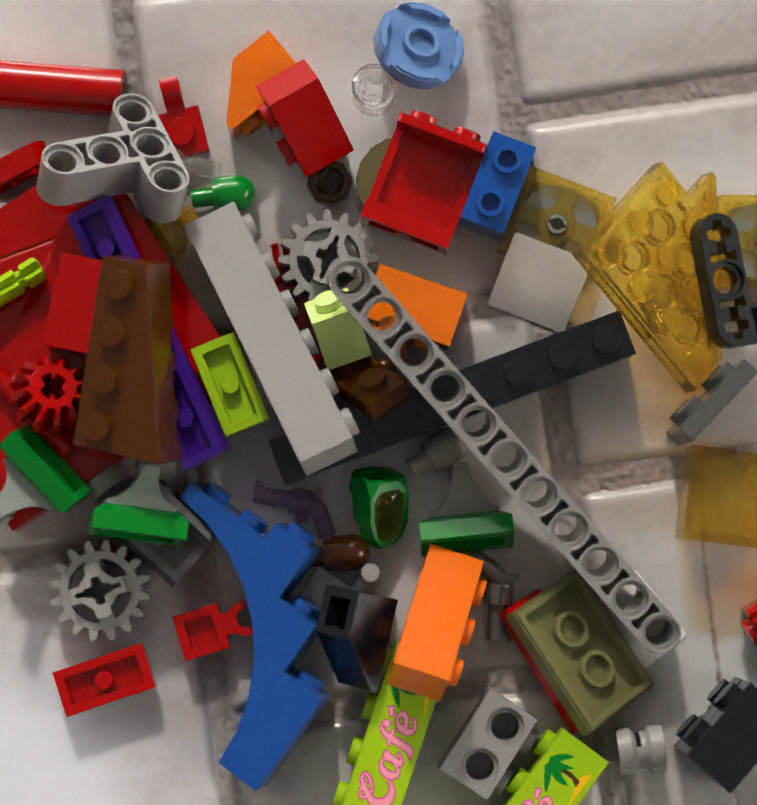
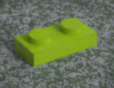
[190,332,270,437]

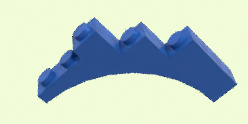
[180,481,331,792]

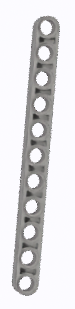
[326,255,681,654]

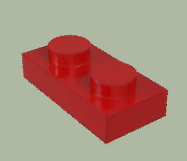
[52,642,157,717]

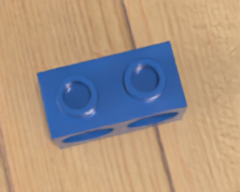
[458,131,537,242]

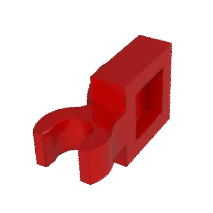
[158,76,210,159]

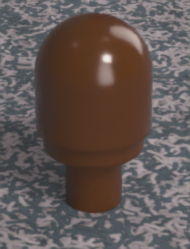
[311,534,370,573]

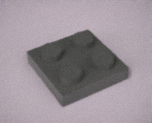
[666,359,757,445]

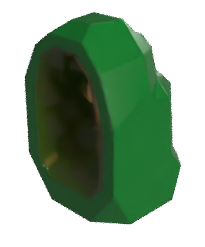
[349,466,409,549]

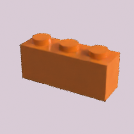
[386,544,487,701]

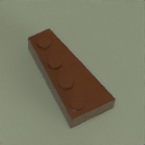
[73,255,182,464]

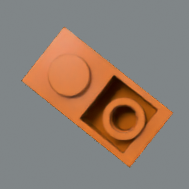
[226,30,296,139]

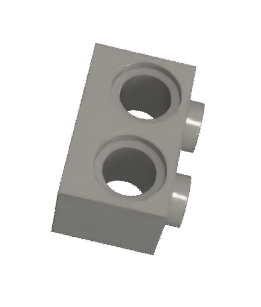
[438,686,539,800]

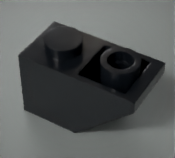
[316,584,398,693]

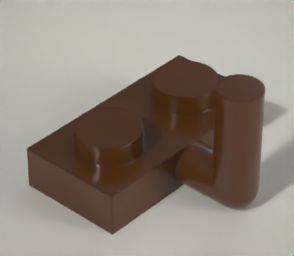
[318,316,411,420]

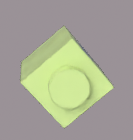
[304,288,372,370]

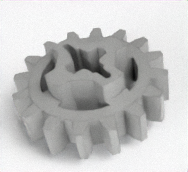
[278,209,379,302]
[49,540,152,641]

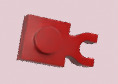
[172,599,252,661]

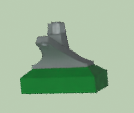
[0,424,93,525]
[86,459,189,547]
[419,462,514,557]

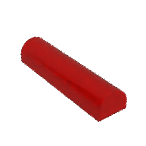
[0,60,126,117]

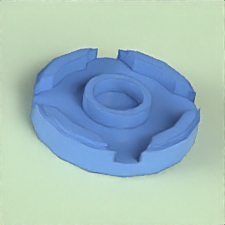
[373,2,464,90]

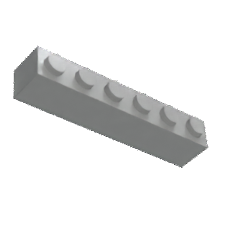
[184,202,360,477]

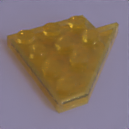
[572,162,722,393]

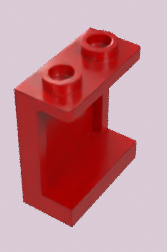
[360,110,487,255]

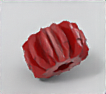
[8,353,83,436]

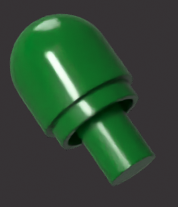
[190,175,255,211]

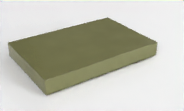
[506,569,655,736]

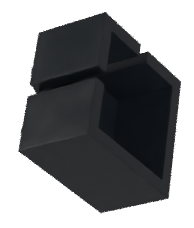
[674,677,757,794]

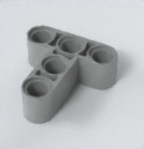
[36,94,190,223]

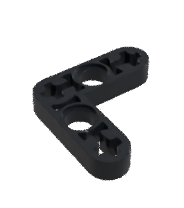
[690,213,757,349]

